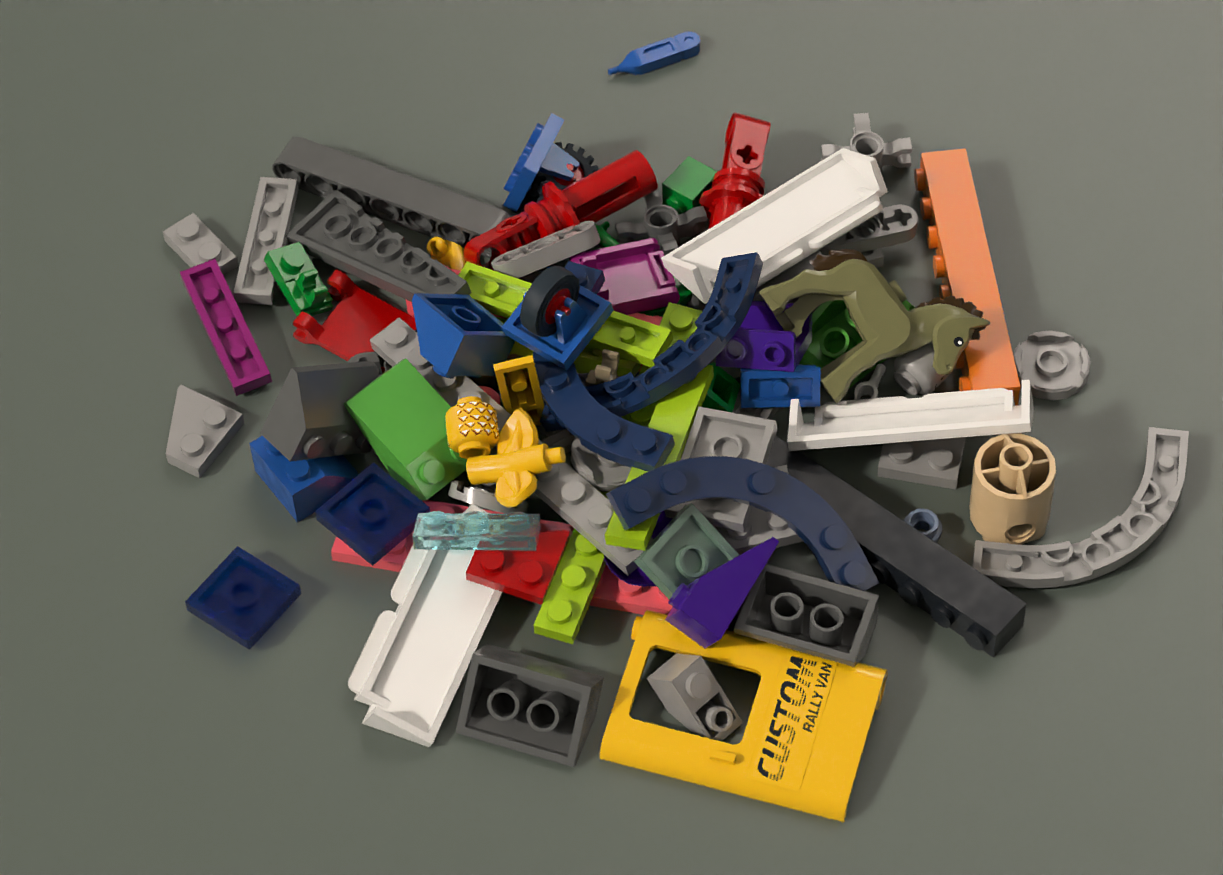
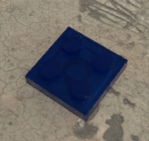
[315,462,431,566]
[185,546,301,650]

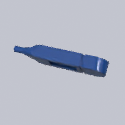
[608,31,700,75]

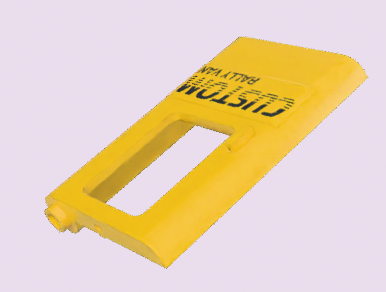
[600,610,888,822]

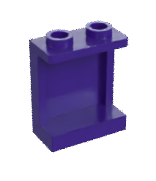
[716,301,812,372]

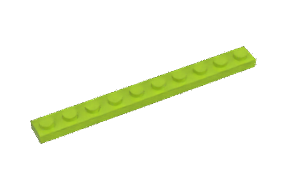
[533,302,702,644]

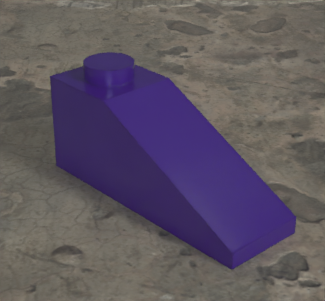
[665,537,780,648]

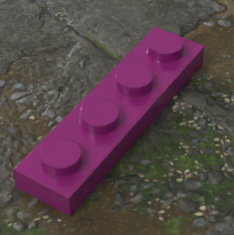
[180,259,272,396]

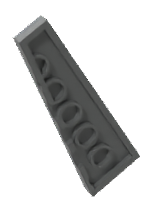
[285,190,471,302]

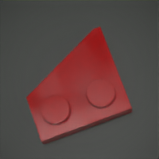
[466,530,570,605]

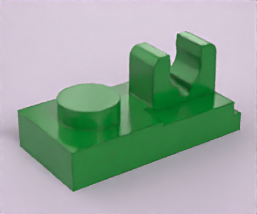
[264,242,333,316]

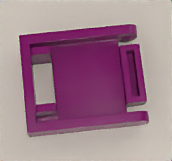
[569,238,680,315]

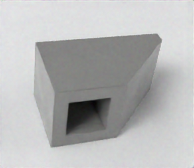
[647,653,743,742]

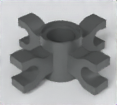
[615,189,707,255]

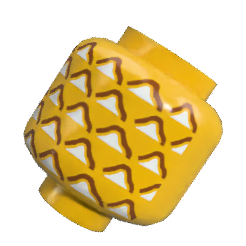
[445,396,499,459]

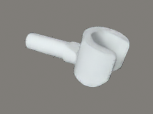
[854,364,886,400]

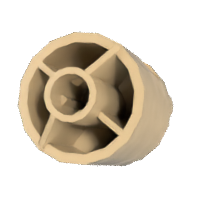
[969,433,1056,545]

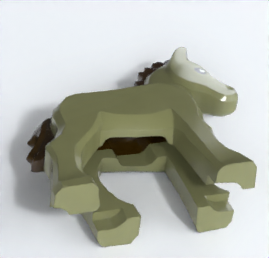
[759,249,990,404]

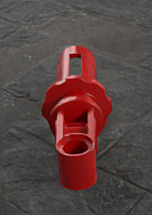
[699,112,771,229]
[463,150,658,270]

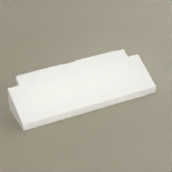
[661,148,888,304]
[787,380,1034,451]
[348,504,526,747]

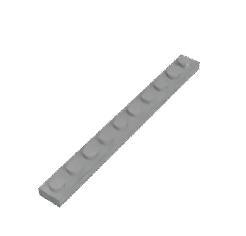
[370,317,654,575]

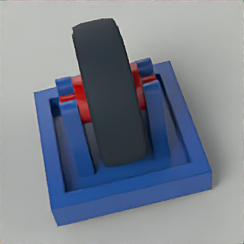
[502,266,614,371]

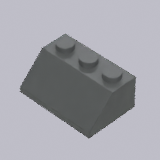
[260,361,378,461]
[734,564,879,667]
[455,644,604,767]

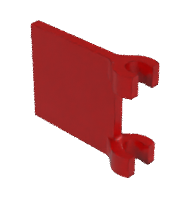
[293,269,417,373]

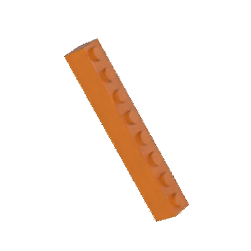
[914,148,1020,406]

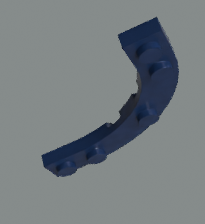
[540,252,763,432]
[533,261,675,472]
[606,456,879,591]

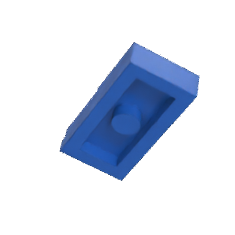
[740,365,821,408]

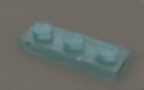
[413,511,541,551]

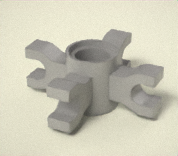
[821,113,912,172]

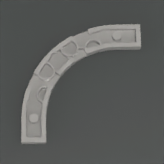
[973,427,1189,588]

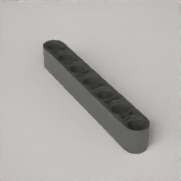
[272,137,512,258]

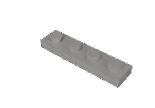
[233,177,299,305]

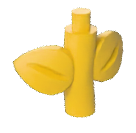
[466,407,566,508]

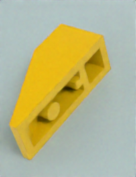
[493,355,544,426]

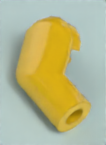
[426,237,466,271]

